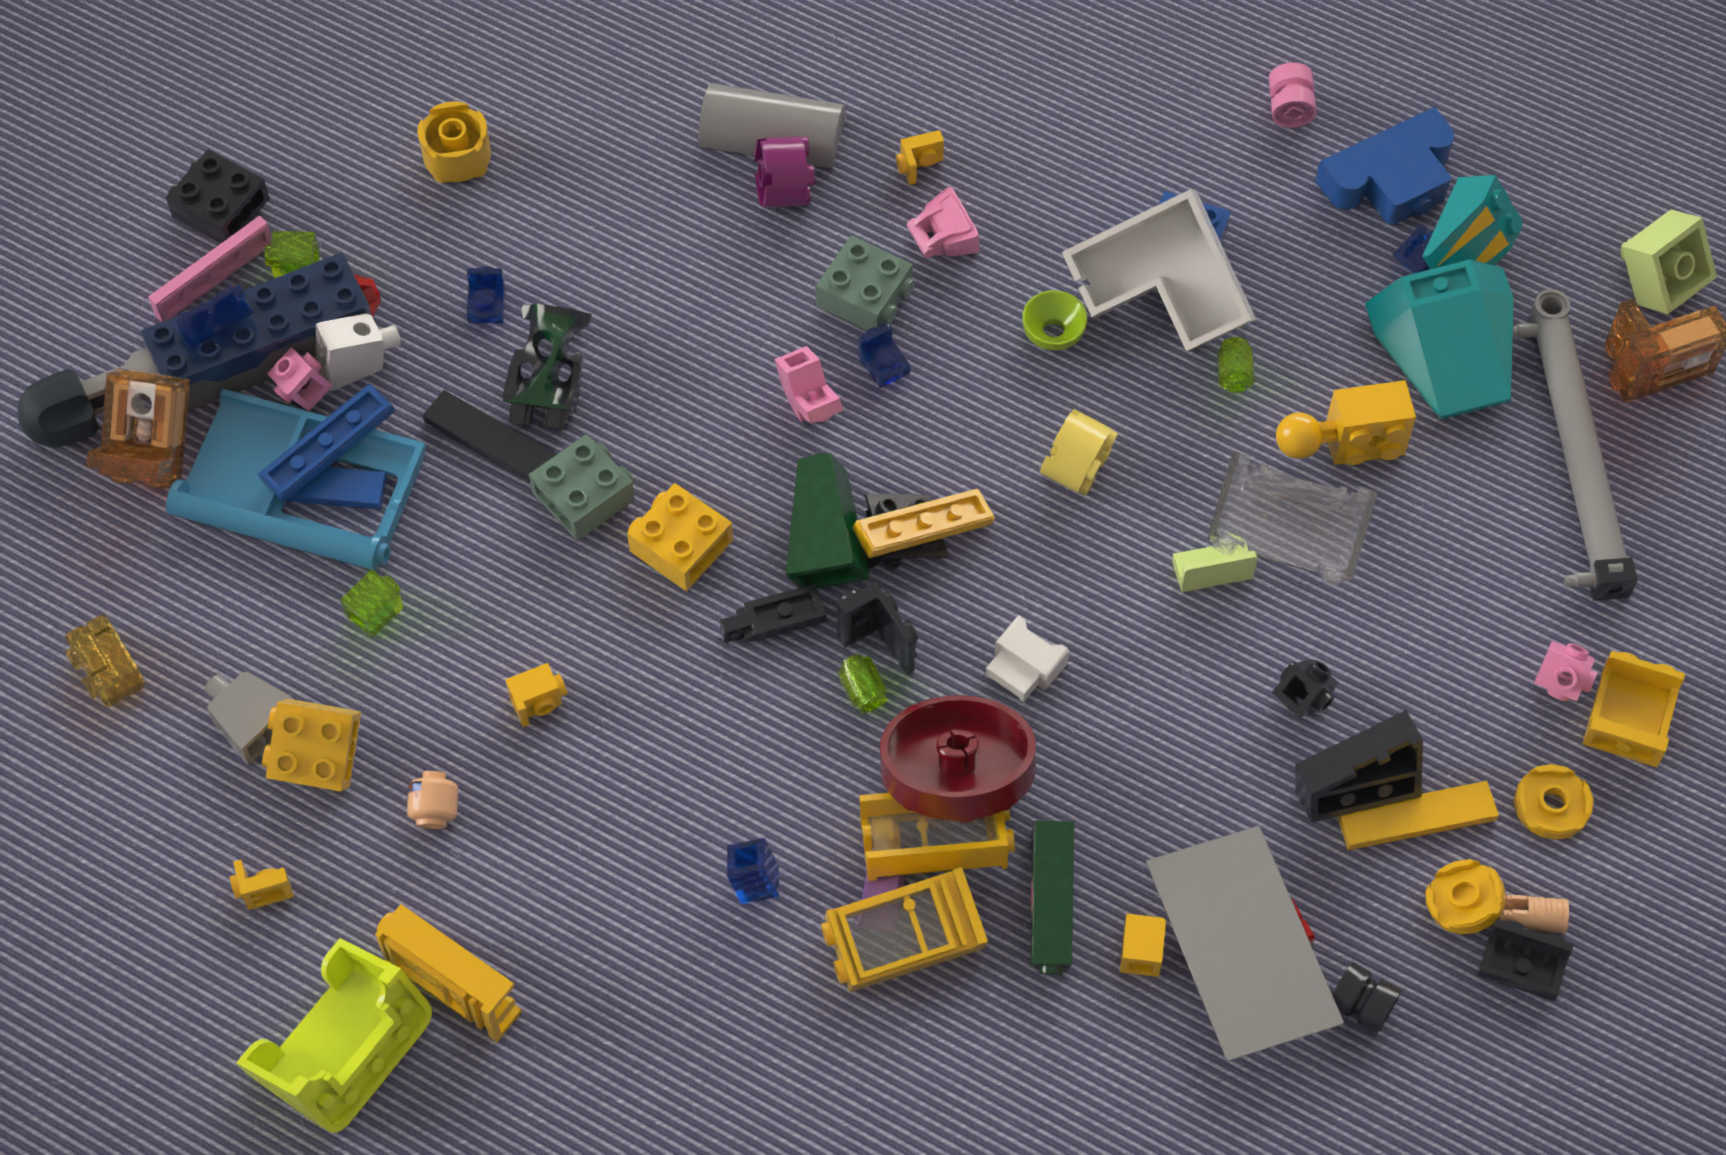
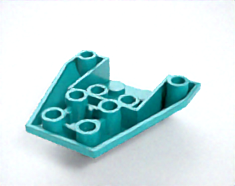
[1365,259,1514,420]

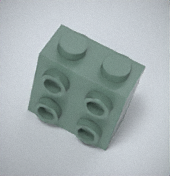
[816,235,915,335]
[529,434,635,541]

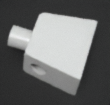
[316,313,401,392]

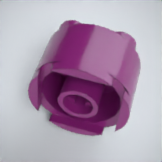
[754,136,815,208]

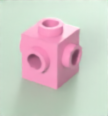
[267,347,333,411]
[1534,641,1598,701]

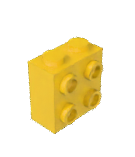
[627,483,734,592]
[262,699,362,791]

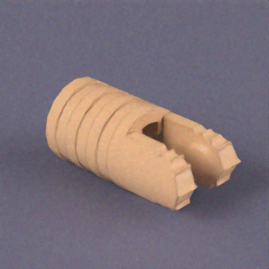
[1497,894,1569,934]

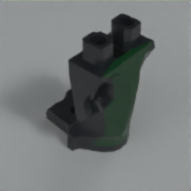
[503,304,592,431]

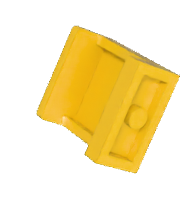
[1582,651,1685,768]

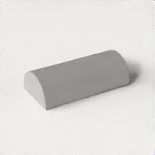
[698,83,846,169]

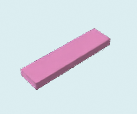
[148,216,273,322]

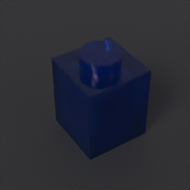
[727,838,779,904]

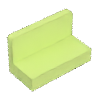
[1172,540,1258,592]

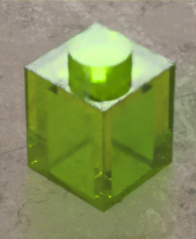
[265,231,320,278]
[340,569,404,638]

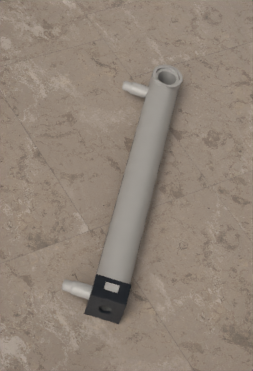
[1513,289,1638,601]

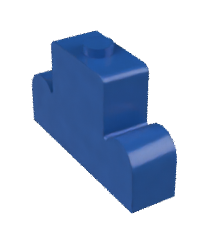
[1315,107,1454,225]

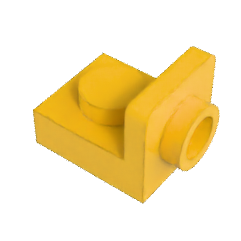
[896,130,944,185]
[230,859,294,910]

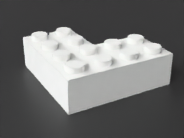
[1062,189,1256,351]

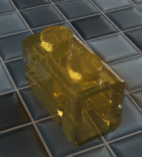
[64,614,146,707]

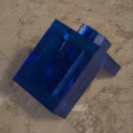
[1392,223,1435,274]
[467,266,506,323]
[858,323,911,388]

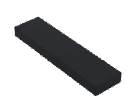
[422,390,556,484]

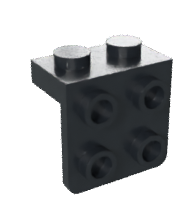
[837,582,918,675]

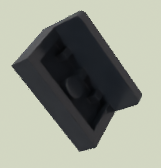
[1477,920,1573,1001]

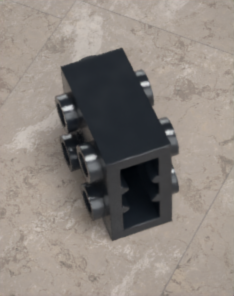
[165,149,270,243]

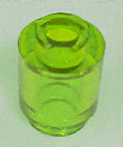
[1217,337,1255,393]
[837,654,887,713]

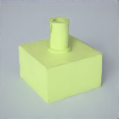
[1620,210,1717,314]

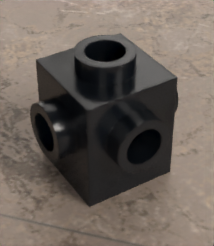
[1272,659,1339,717]

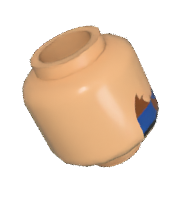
[407,771,459,829]

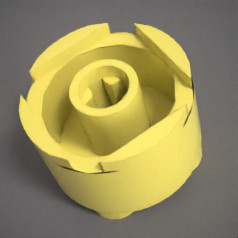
[1039,409,1118,496]

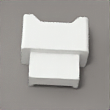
[986,616,1070,702]

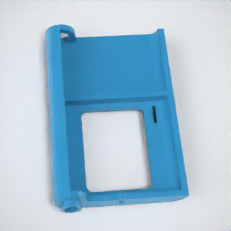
[166,389,426,571]

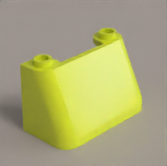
[236,938,432,1133]

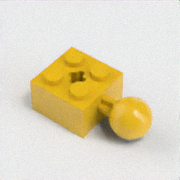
[1276,380,1416,465]

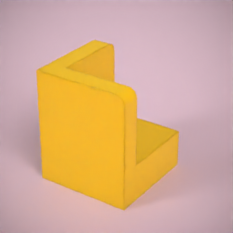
[1119,913,1166,977]

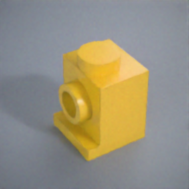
[505,663,568,727]

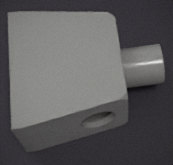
[204,672,294,765]

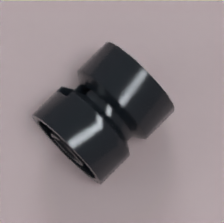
[1332,961,1402,1035]

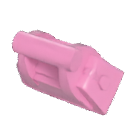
[907,187,980,258]

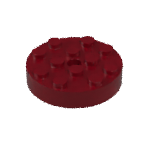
[880,695,1036,823]

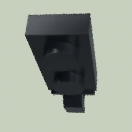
[720,584,827,643]

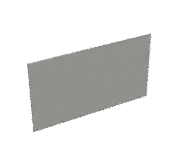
[1146,826,1344,1062]

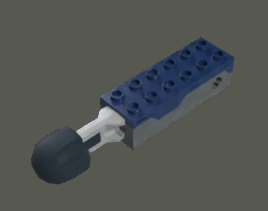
[17,252,381,448]

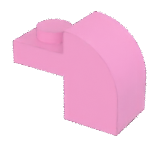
[774,346,843,424]

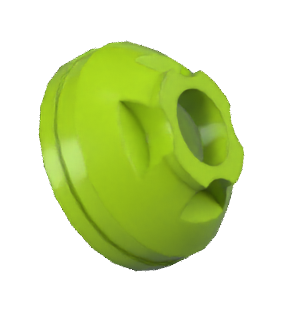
[1022,290,1087,350]

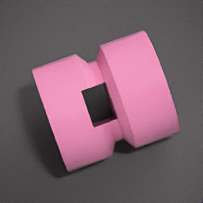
[1269,63,1317,128]

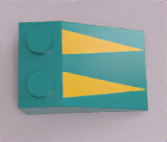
[1422,175,1523,269]

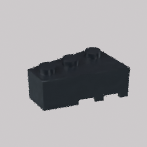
[1295,710,1423,823]

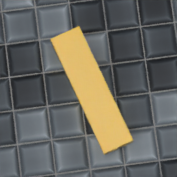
[852,489,995,558]
[1337,781,1499,850]

